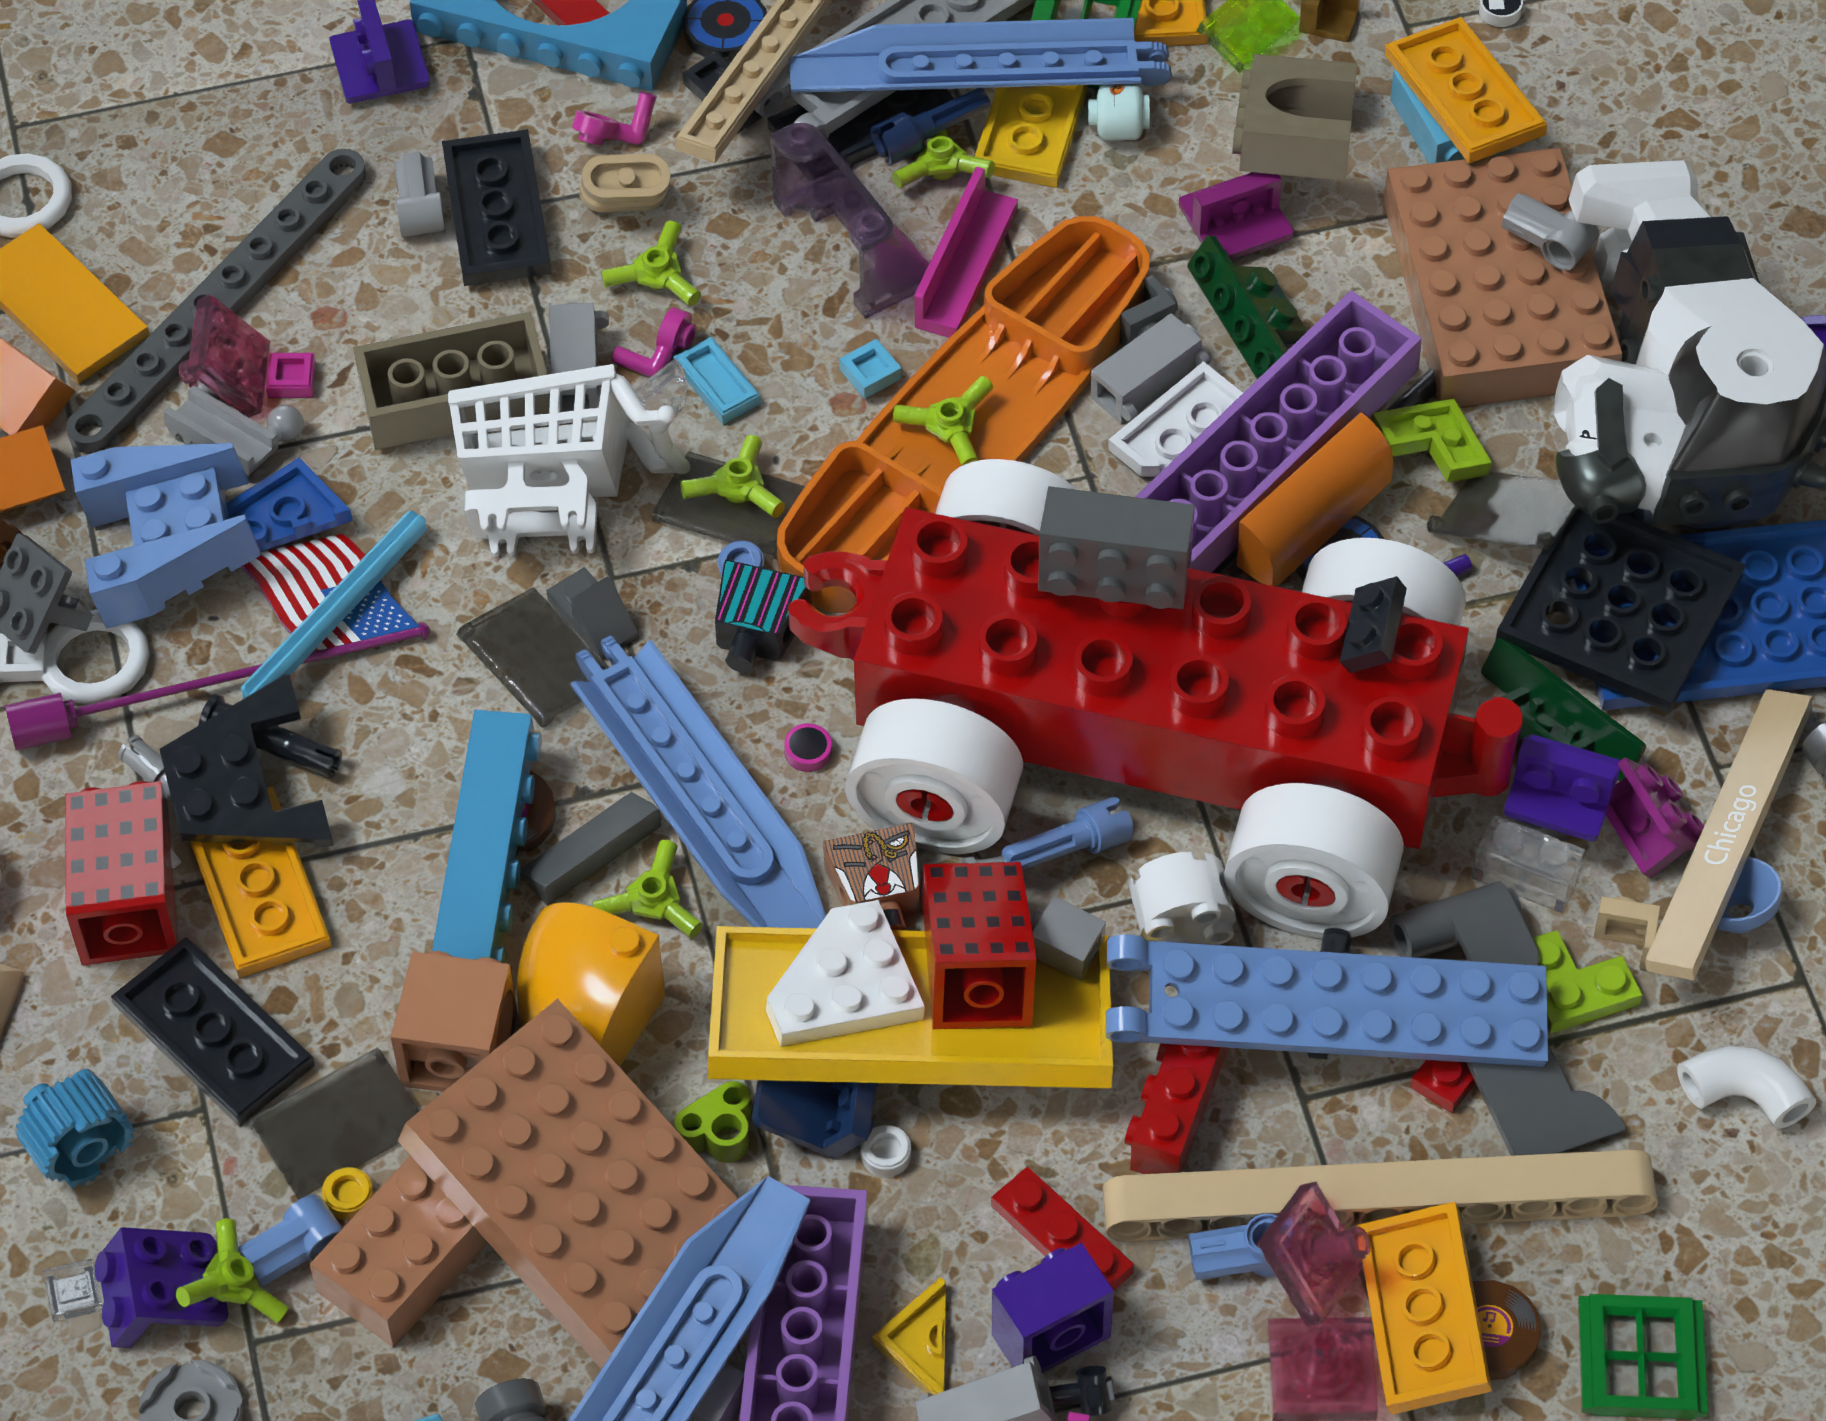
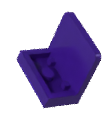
[95,1227,229,1348]

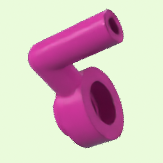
[572,92,657,145]
[611,307,696,379]

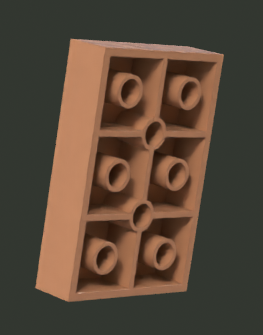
[1383,148,1622,407]
[397,998,738,1369]

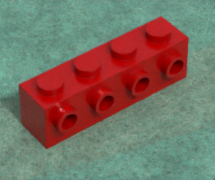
[1124,1043,1229,1174]

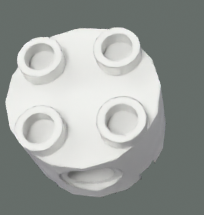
[1128,851,1236,945]

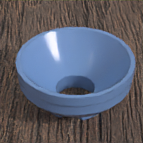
[1717,857,1782,933]

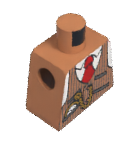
[823,822,919,931]

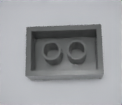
[1038,486,1195,609]

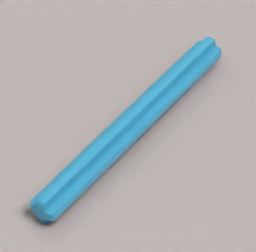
[241,511,427,699]

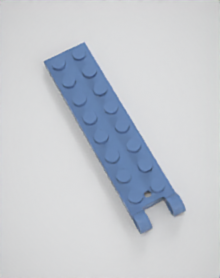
[1106,935,1548,1067]

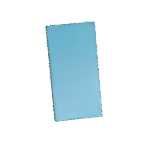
[674,337,761,425]

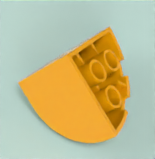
[517,902,665,1067]

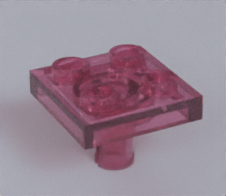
[179,294,270,418]
[1257,1181,1370,1327]
[1267,1317,1378,1421]

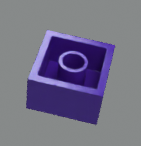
[992,1242,1114,1373]

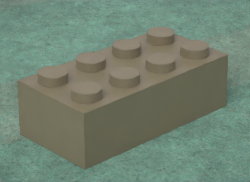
[353,311,550,450]

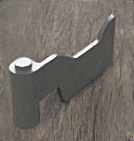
[1389,881,1627,1156]

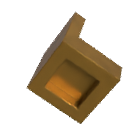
[1299,0,1360,42]

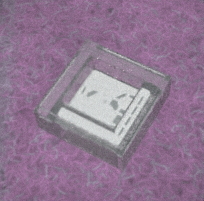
[43,1258,103,1322]

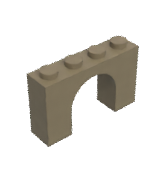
[1232,54,1357,181]

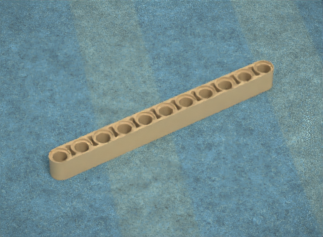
[1102,1150,1658,1242]

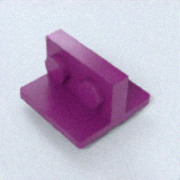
[1179,172,1293,260]
[1606,757,1704,878]

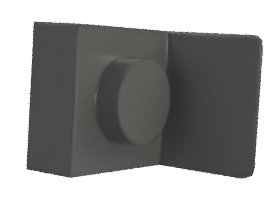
[546,567,639,661]

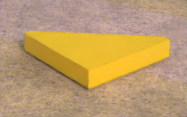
[872,1277,946,1395]

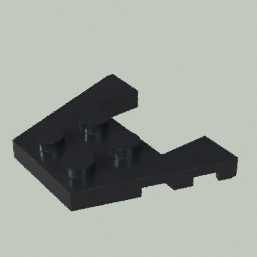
[159,674,334,847]

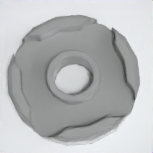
[139,1360,244,1421]

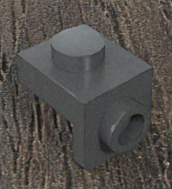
[1120,275,1178,346]

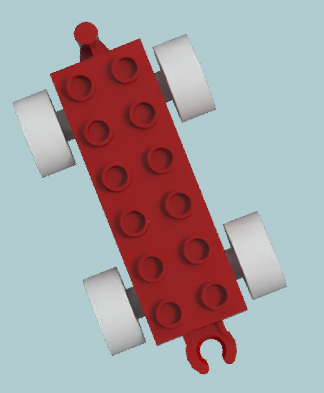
[788,459,1522,939]

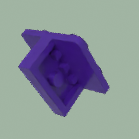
[329,0,430,104]
[1503,735,1621,842]

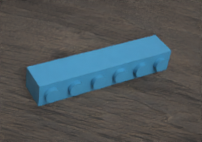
[432,709,542,964]

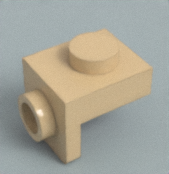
[1594,896,1660,970]

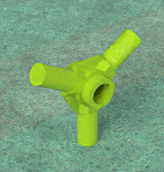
[892,129,995,188]
[601,221,701,306]
[893,376,994,466]
[680,435,785,518]
[592,840,703,939]
[176,1218,289,1323]

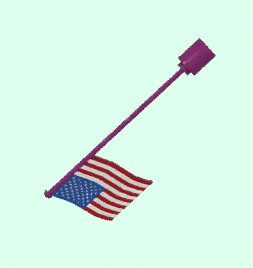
[4,534,430,751]

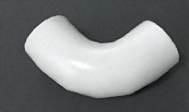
[1677,1046,1817,1129]

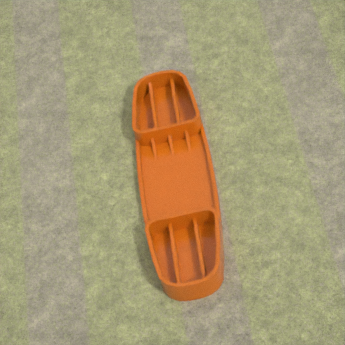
[777,216,1150,613]

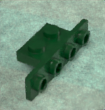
[1187,236,1308,379]
[1481,638,1646,781]

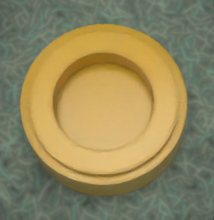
[322,1167,374,1220]

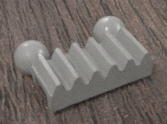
[164,364,304,477]

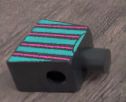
[715,560,812,673]

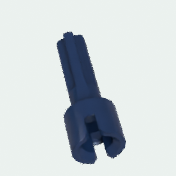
[870,88,991,166]

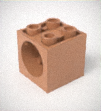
[391,951,518,1092]

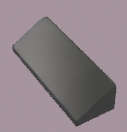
[520,792,661,906]

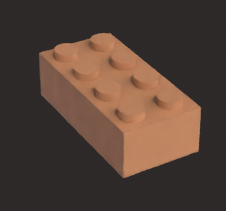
[309,1155,488,1348]

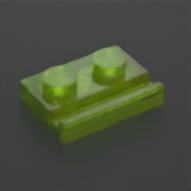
[1196,0,1300,73]

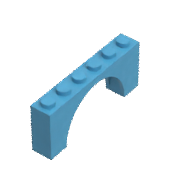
[409,0,687,91]

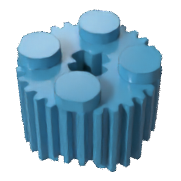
[16,1069,135,1188]

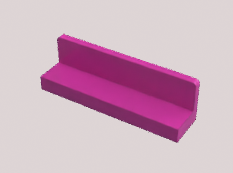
[914,166,1018,338]

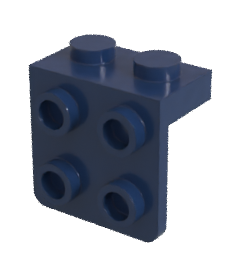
[752,1080,879,1159]

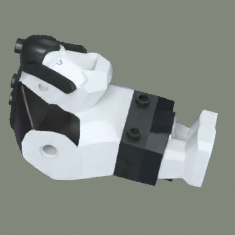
[1554,160,1826,529]

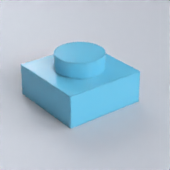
[839,339,902,399]

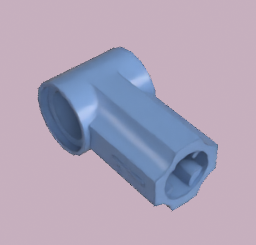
[238,1194,342,1287]
[1188,1214,1290,1280]

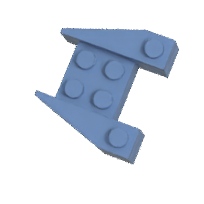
[70,443,261,629]

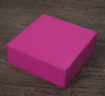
[266,353,316,398]

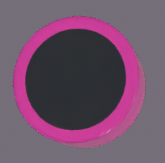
[784,723,832,772]

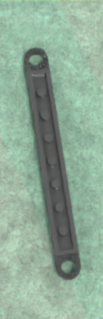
[66,149,366,454]

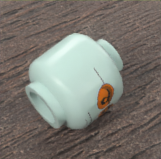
[1088,84,1150,140]

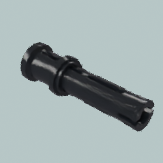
[198,694,342,779]

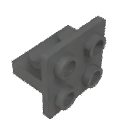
[0,533,94,654]

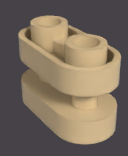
[579,154,670,212]

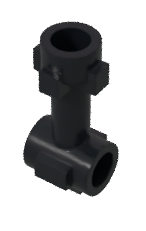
[1049,1365,1115,1416]

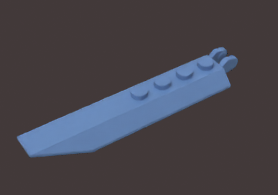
[789,18,1172,92]
[570,636,826,928]
[568,1176,811,1421]

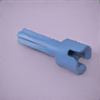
[1002,796,1133,870]

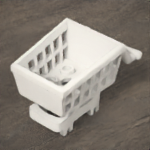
[448,364,691,557]

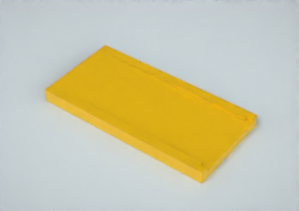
[708,926,1113,1088]

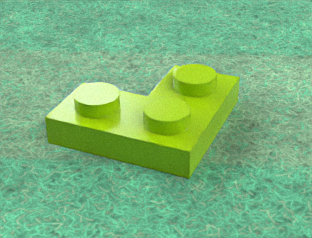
[1371,398,1492,483]
[1533,930,1643,1034]

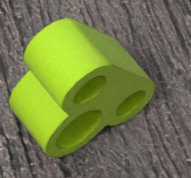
[674,1081,752,1163]

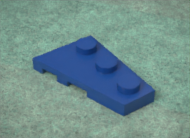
[226,457,353,551]

